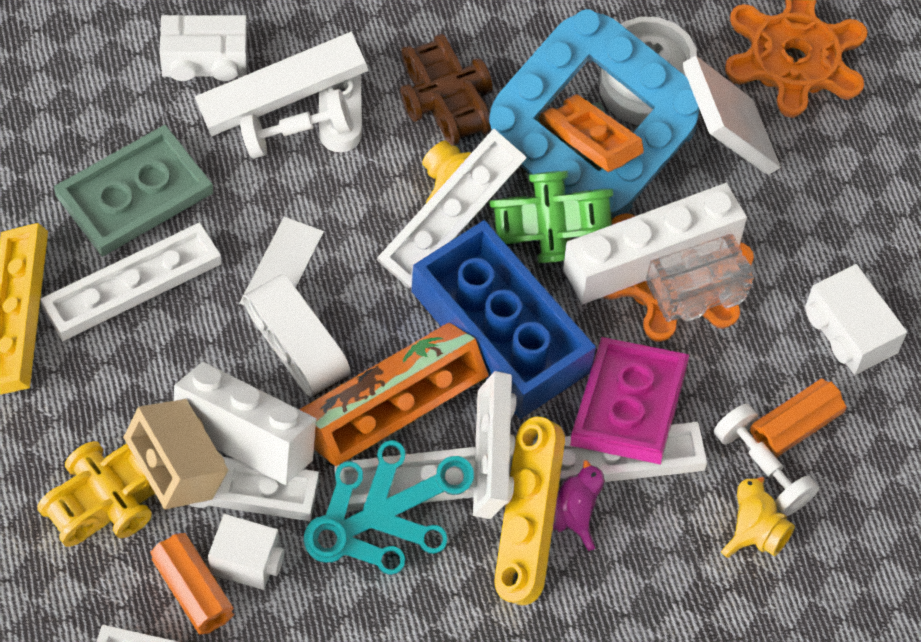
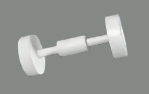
[240,89,352,159]
[714,404,819,516]

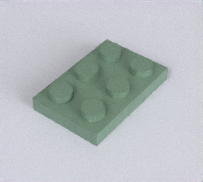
[54,125,213,257]

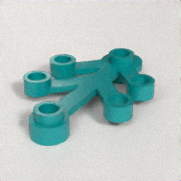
[304,440,474,575]

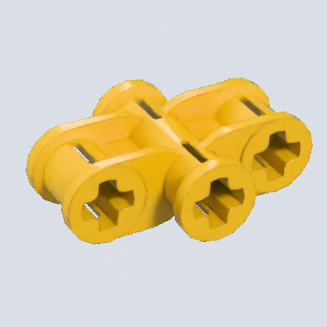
[38,441,155,547]

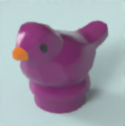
[552,460,605,551]

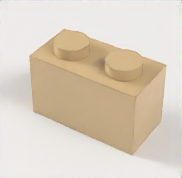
[123,399,228,509]

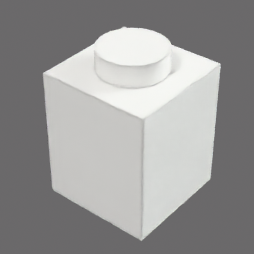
[208,514,285,590]

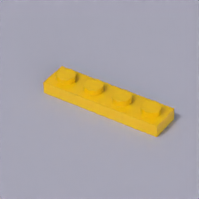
[0,223,48,395]

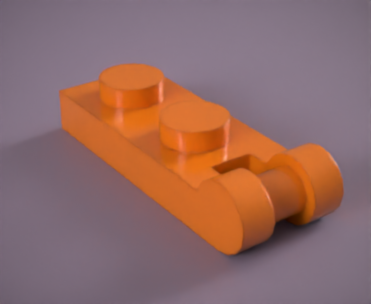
[539,94,644,173]

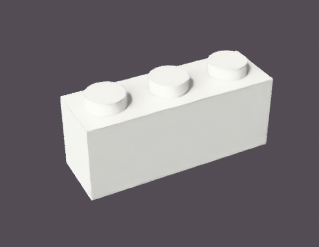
[174,362,316,485]

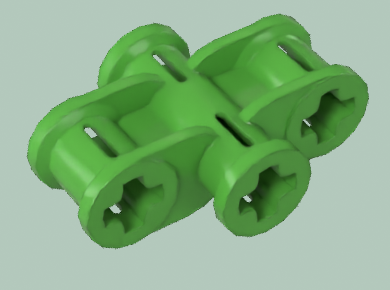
[489,170,613,263]

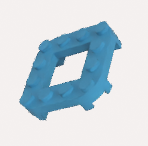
[489,9,699,218]

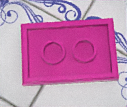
[570,337,689,465]

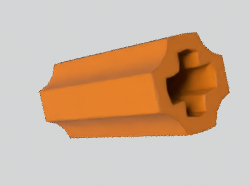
[750,378,846,458]
[150,533,234,635]

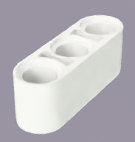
[243,274,351,397]

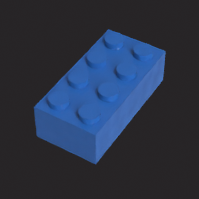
[411,220,596,420]

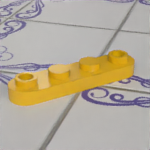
[495,417,565,606]

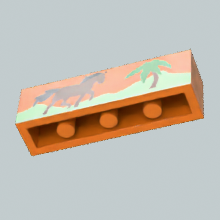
[299,323,489,467]

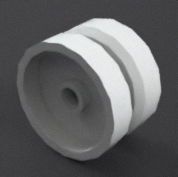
[599,17,697,125]

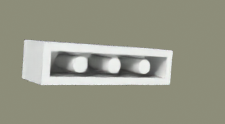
[563,183,747,305]

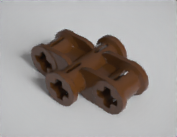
[400,33,493,146]

